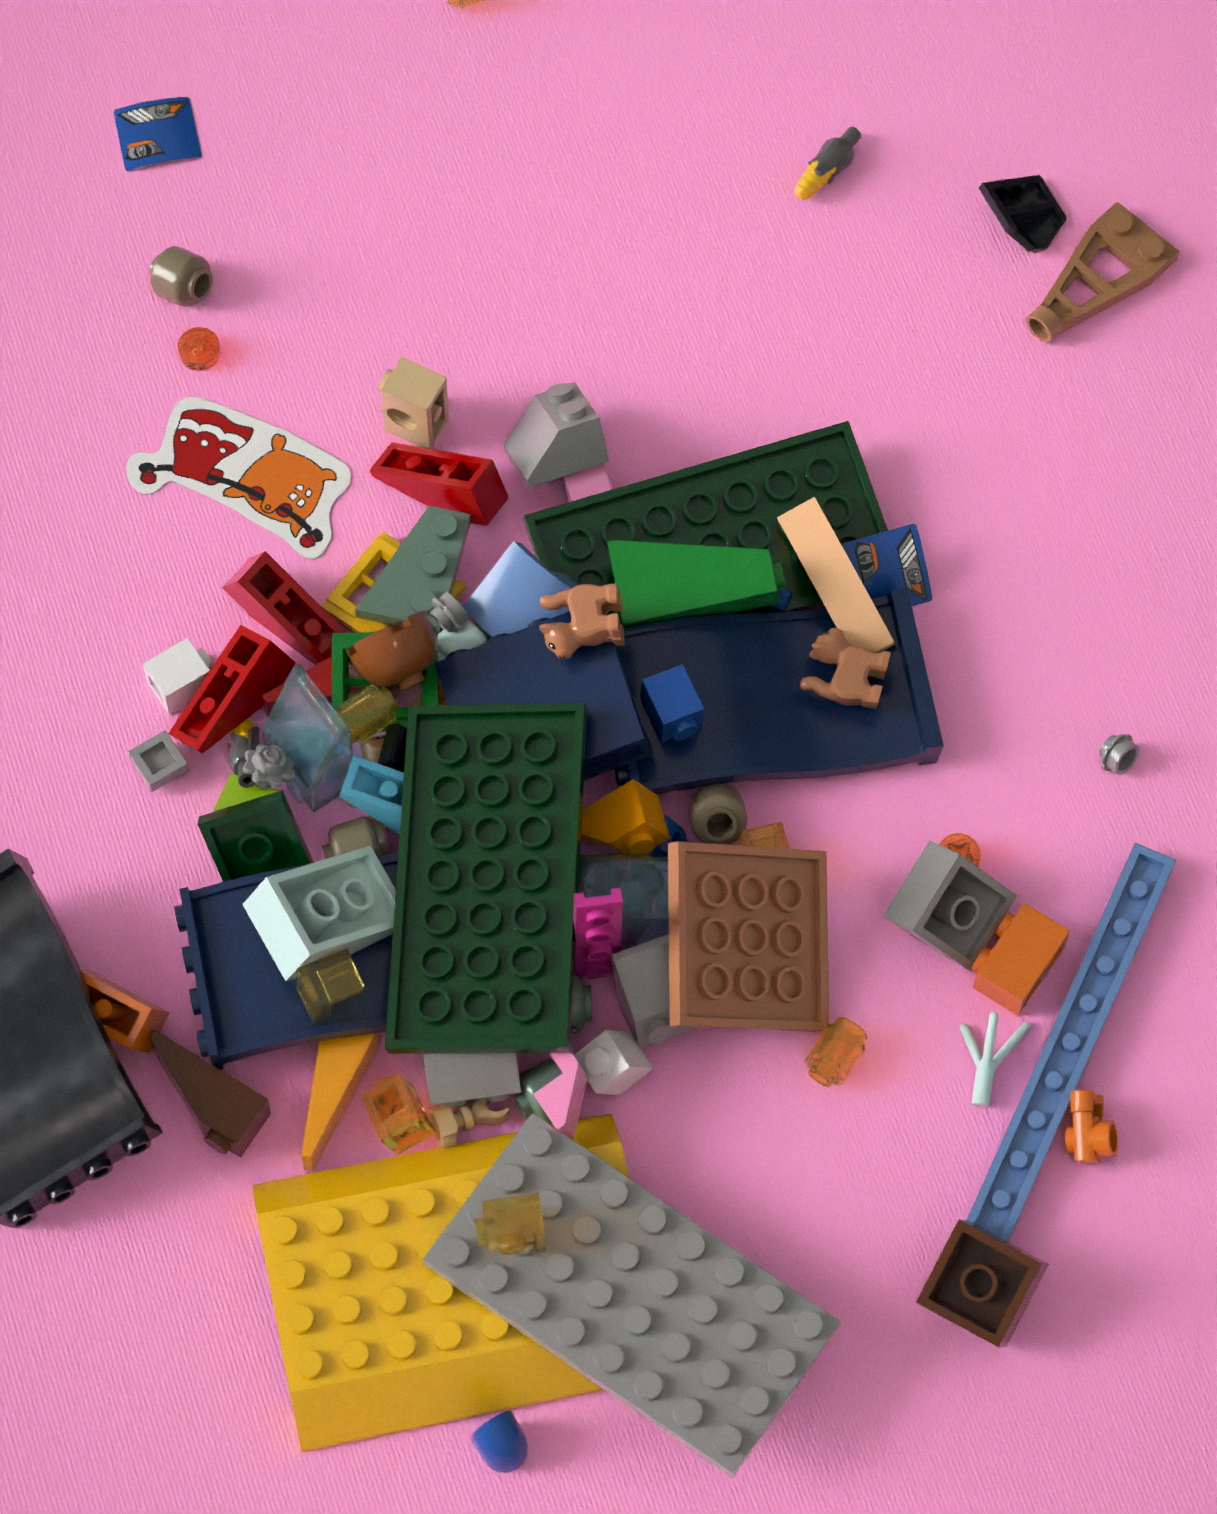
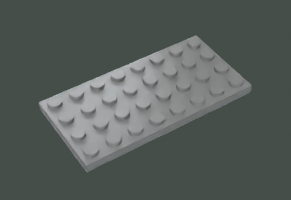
[422,1113,841,1479]

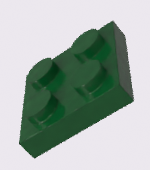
[197,790,314,882]

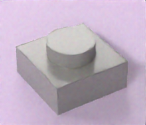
[128,730,190,792]

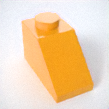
[581,779,670,859]

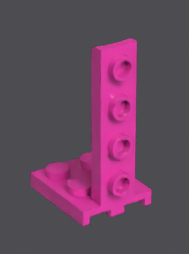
[573,867,638,979]

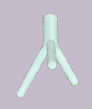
[960,1012,1030,1107]

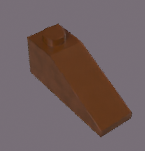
[149,1030,271,1158]

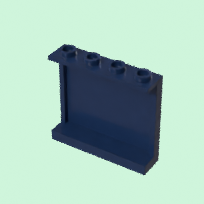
[435,611,654,780]

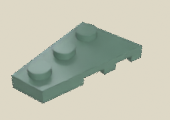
[355,506,471,634]

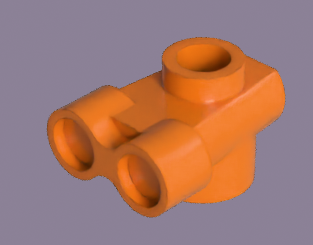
[1065,1090,1118,1165]

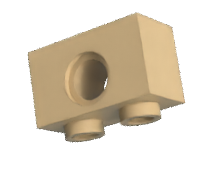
[378,357,449,449]

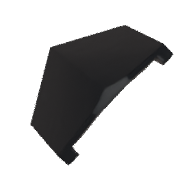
[978,175,1067,253]

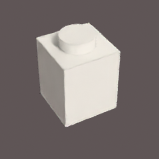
[143,638,213,715]
[574,1030,653,1095]

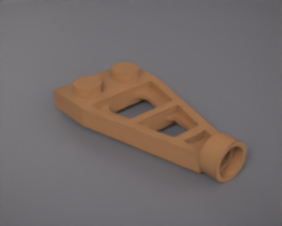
[1026,201,1180,342]

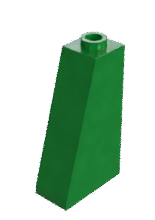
[607,540,787,628]

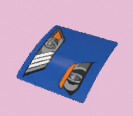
[113,97,202,171]
[843,524,932,606]

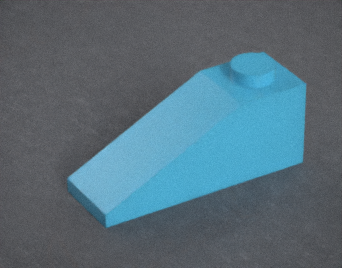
[339,755,404,835]

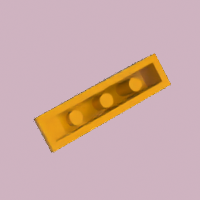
[301,1032,386,1171]

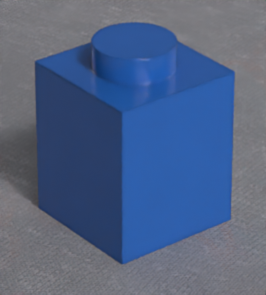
[640,664,704,743]

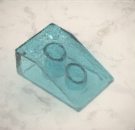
[262,664,353,813]

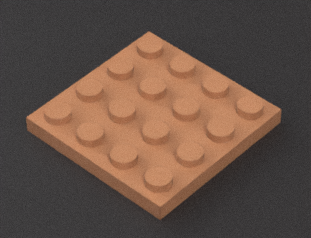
[668,841,829,1032]

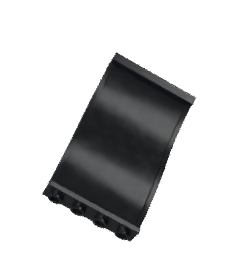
[0,849,163,1228]

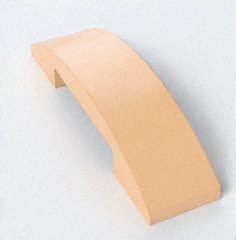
[777,497,895,653]

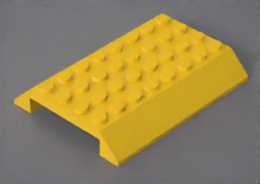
[252,1113,629,1453]

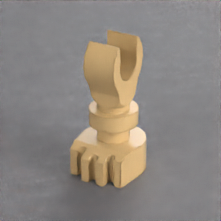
[429,1098,510,1149]

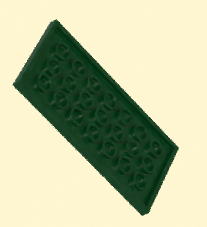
[523,421,888,628]
[385,702,588,1054]

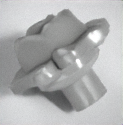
[243,744,295,789]

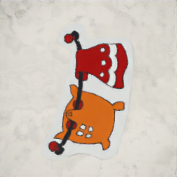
[126,397,351,559]

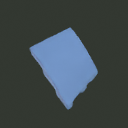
[463,541,577,637]

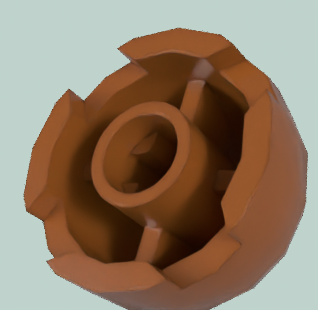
[346,610,437,691]

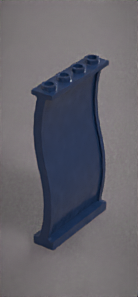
[615,588,944,794]
[174,853,398,1070]

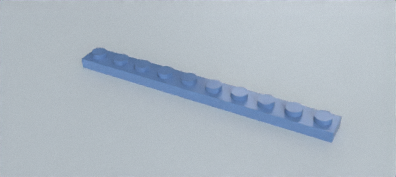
[967,842,1176,1241]

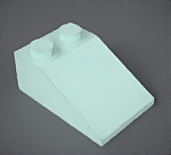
[243,845,396,981]

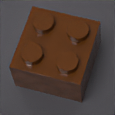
[916,1219,1049,1348]

